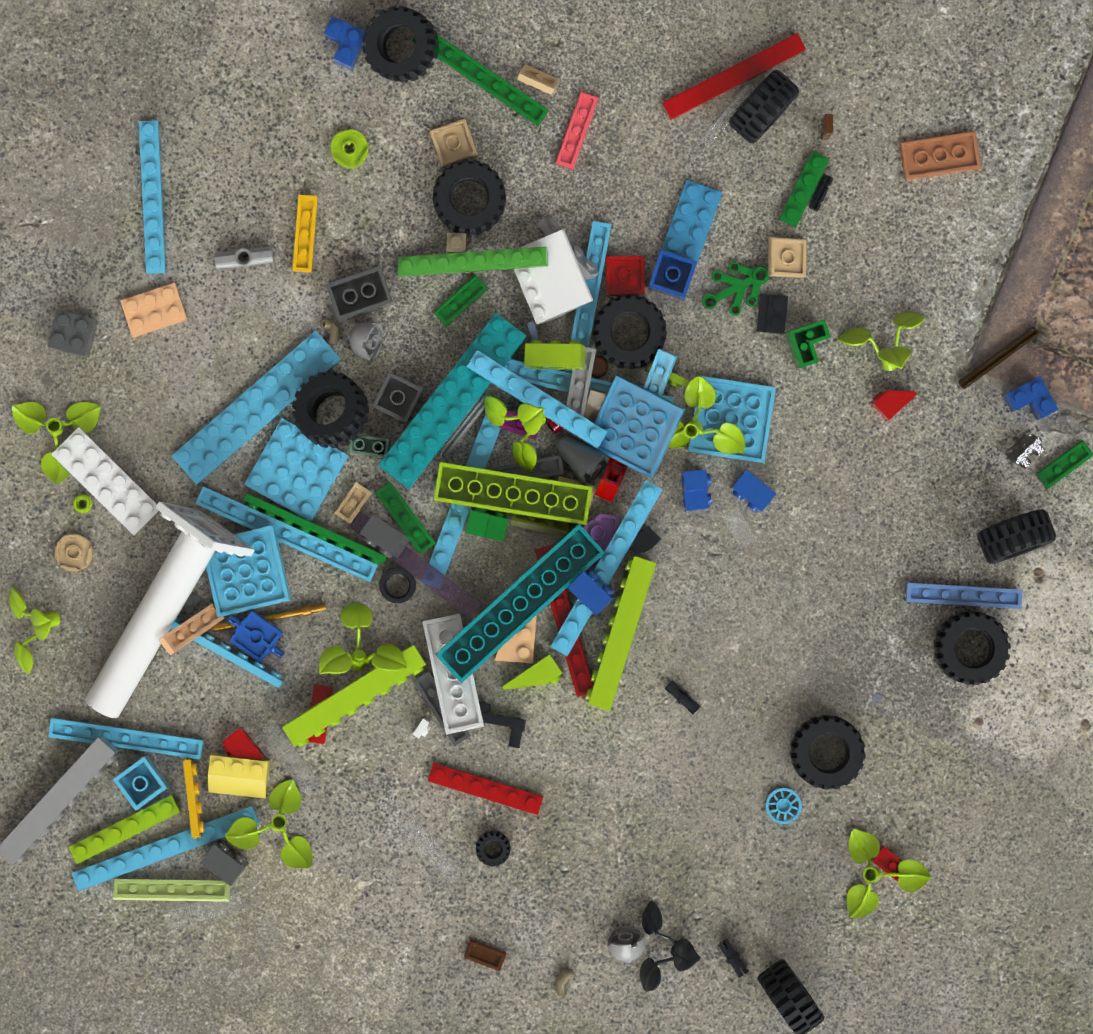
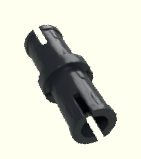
[665,680,701,715]
[717,938,749,978]

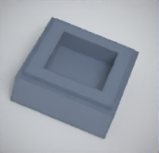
[527,322,539,340]

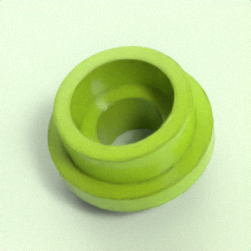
[73,494,92,513]

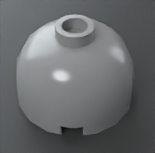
[348,321,384,361]
[606,927,646,963]

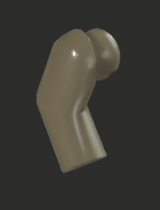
[321,318,339,346]
[555,969,574,996]

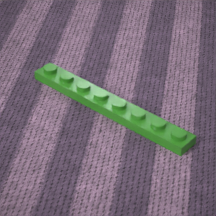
[398,246,548,277]

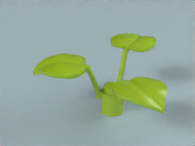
[837,312,925,371]
[668,376,745,454]
[484,396,546,472]
[12,402,101,484]
[9,586,60,674]
[319,602,407,674]
[225,779,313,869]
[847,829,931,918]

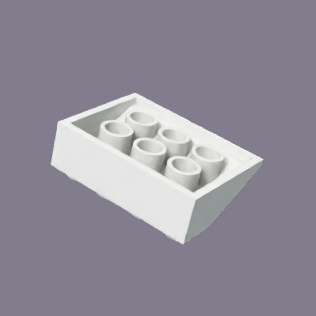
[514,229,593,325]

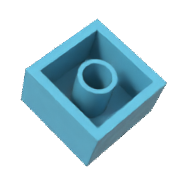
[113,755,170,811]

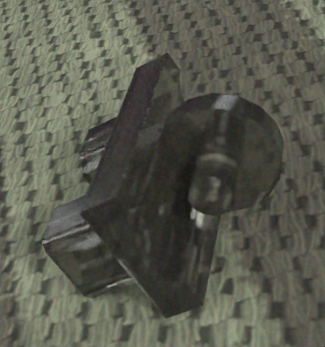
[1007,433,1044,469]

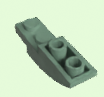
[349,434,397,458]

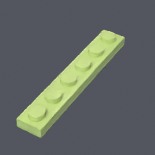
[113,879,230,902]

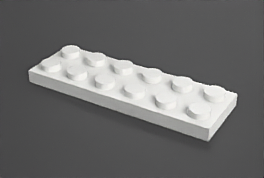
[51,427,159,535]
[423,614,484,735]

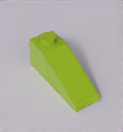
[502,654,563,690]

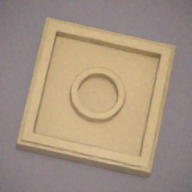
[429,118,478,167]
[768,237,806,278]

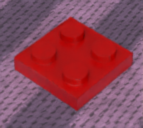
[606,256,645,296]

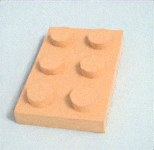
[120,283,188,338]

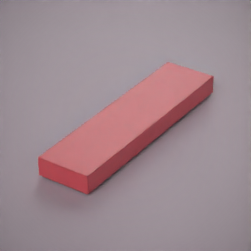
[555,91,599,170]

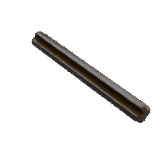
[958,327,1039,389]

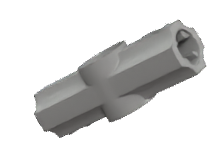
[214,246,274,270]

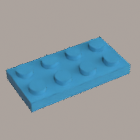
[662,180,723,265]

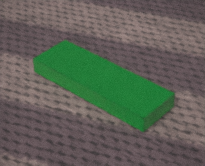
[433,275,489,327]
[1036,440,1093,489]

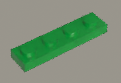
[778,151,830,228]
[375,482,436,555]

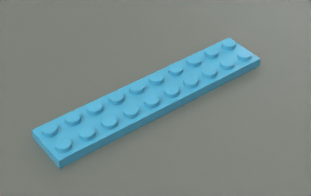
[172,330,341,485]

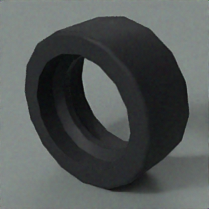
[379,568,416,603]

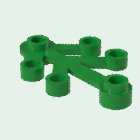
[702,262,770,316]

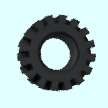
[476,831,511,867]

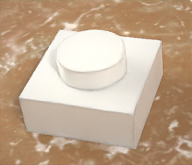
[412,718,431,739]

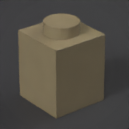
[446,233,467,254]

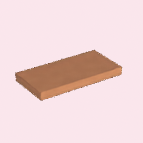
[899,131,981,181]

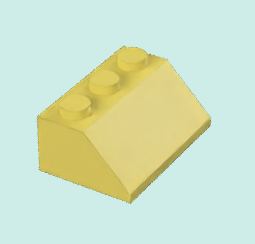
[208,754,270,799]

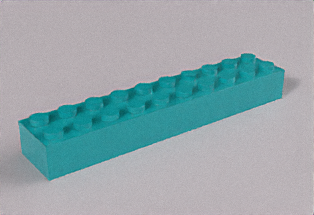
[378,313,526,490]
[435,524,605,684]

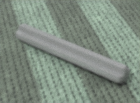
[440,392,490,456]

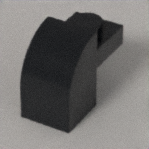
[629,526,661,553]

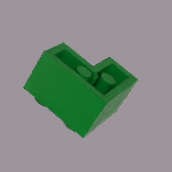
[784,319,831,369]
[465,507,509,542]

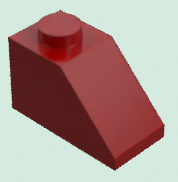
[871,390,917,421]
[594,458,628,502]
[222,727,266,760]

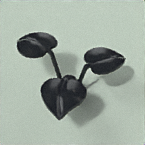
[640,900,701,992]

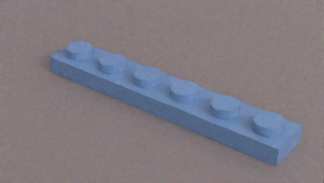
[905,583,1023,609]

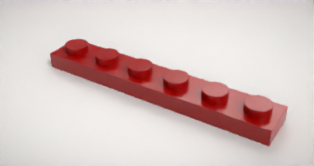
[428,763,544,815]

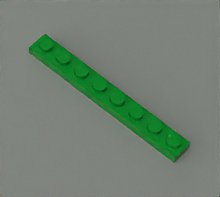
[412,35,549,127]
[243,493,387,565]

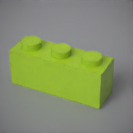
[524,340,586,370]

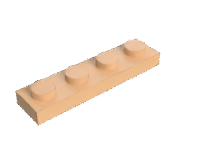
[159,603,224,656]

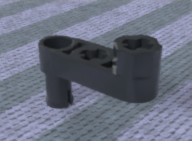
[479,702,526,748]

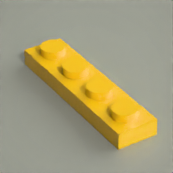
[292,195,318,273]
[183,759,205,839]

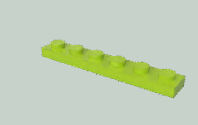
[68,794,181,864]

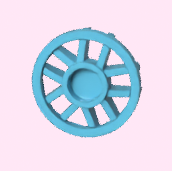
[765,788,802,824]

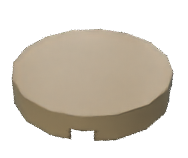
[54,534,93,571]

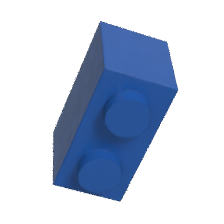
[731,470,776,513]

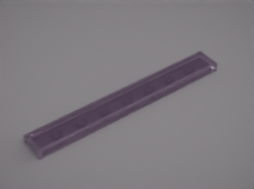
[349,511,482,619]

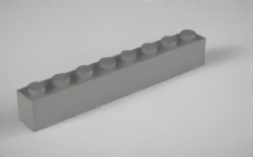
[0,735,118,866]

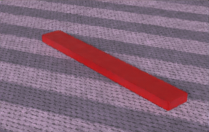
[662,33,806,120]
[535,545,593,697]

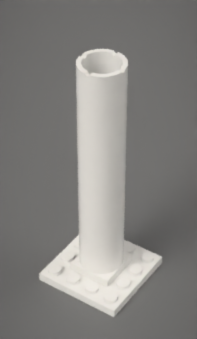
[84,501,255,718]

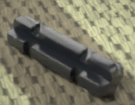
[809,175,833,211]

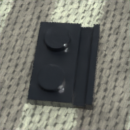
[756,293,788,335]

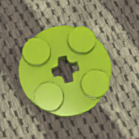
[331,129,369,169]

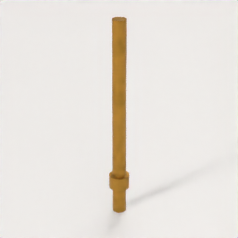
[212,603,327,632]

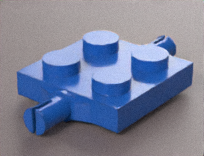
[227,610,285,663]

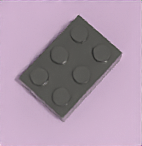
[326,266,394,323]

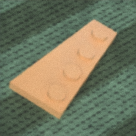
[495,615,537,663]

